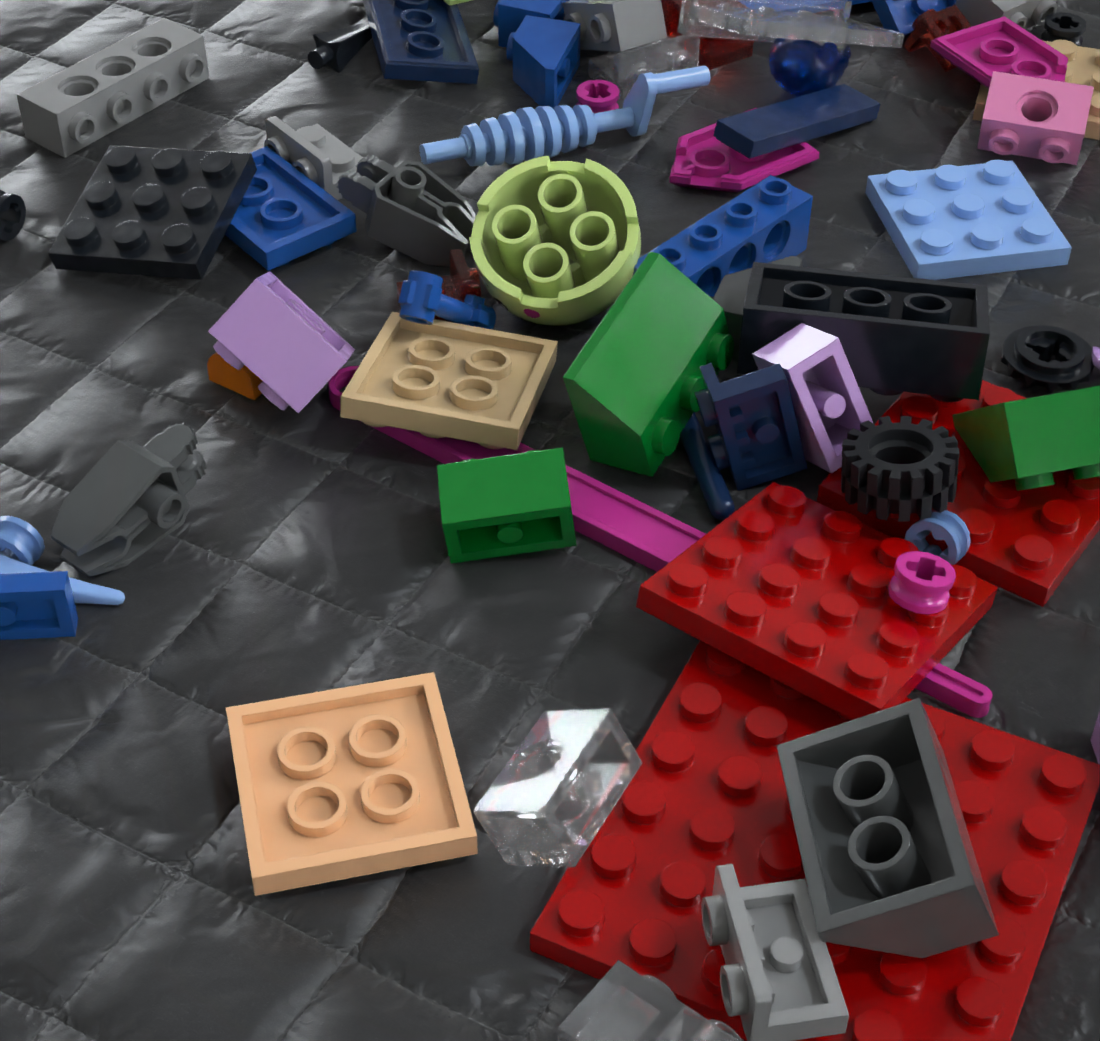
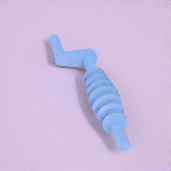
[420,65,710,166]

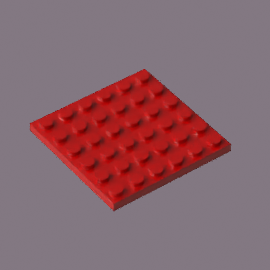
[530,641,1100,1041]

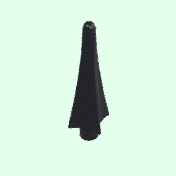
[308,21,373,73]

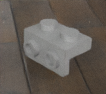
[701,864,849,1041]

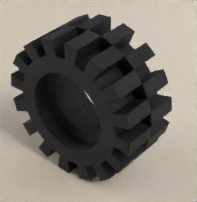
[841,416,959,522]

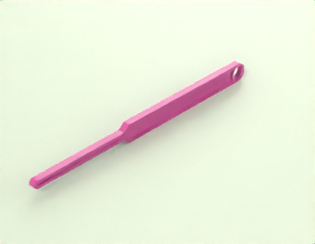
[328,366,993,718]

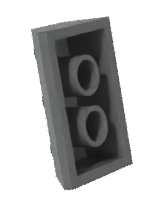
[777,698,999,958]

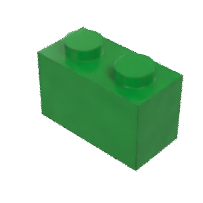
[437,447,577,563]

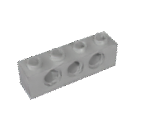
[16,18,209,158]

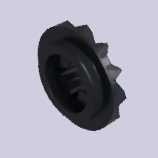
[1001,325,1094,393]

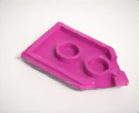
[930,16,1068,89]
[669,108,820,193]

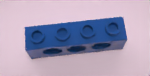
[633,175,813,297]

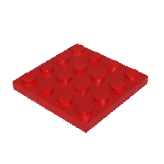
[817,380,1100,607]
[636,482,998,720]

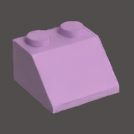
[208,271,355,414]

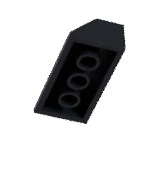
[737,262,990,402]

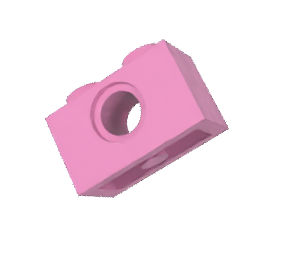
[977,71,1094,165]

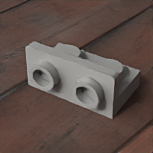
[264,116,363,200]

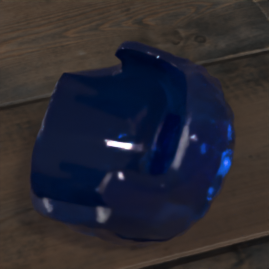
[769,30,852,97]

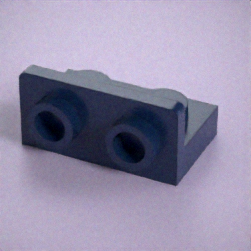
[694,363,807,491]

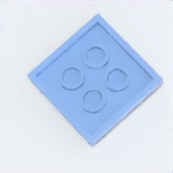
[865,160,1072,280]

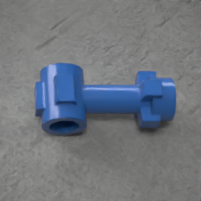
[398,270,496,330]

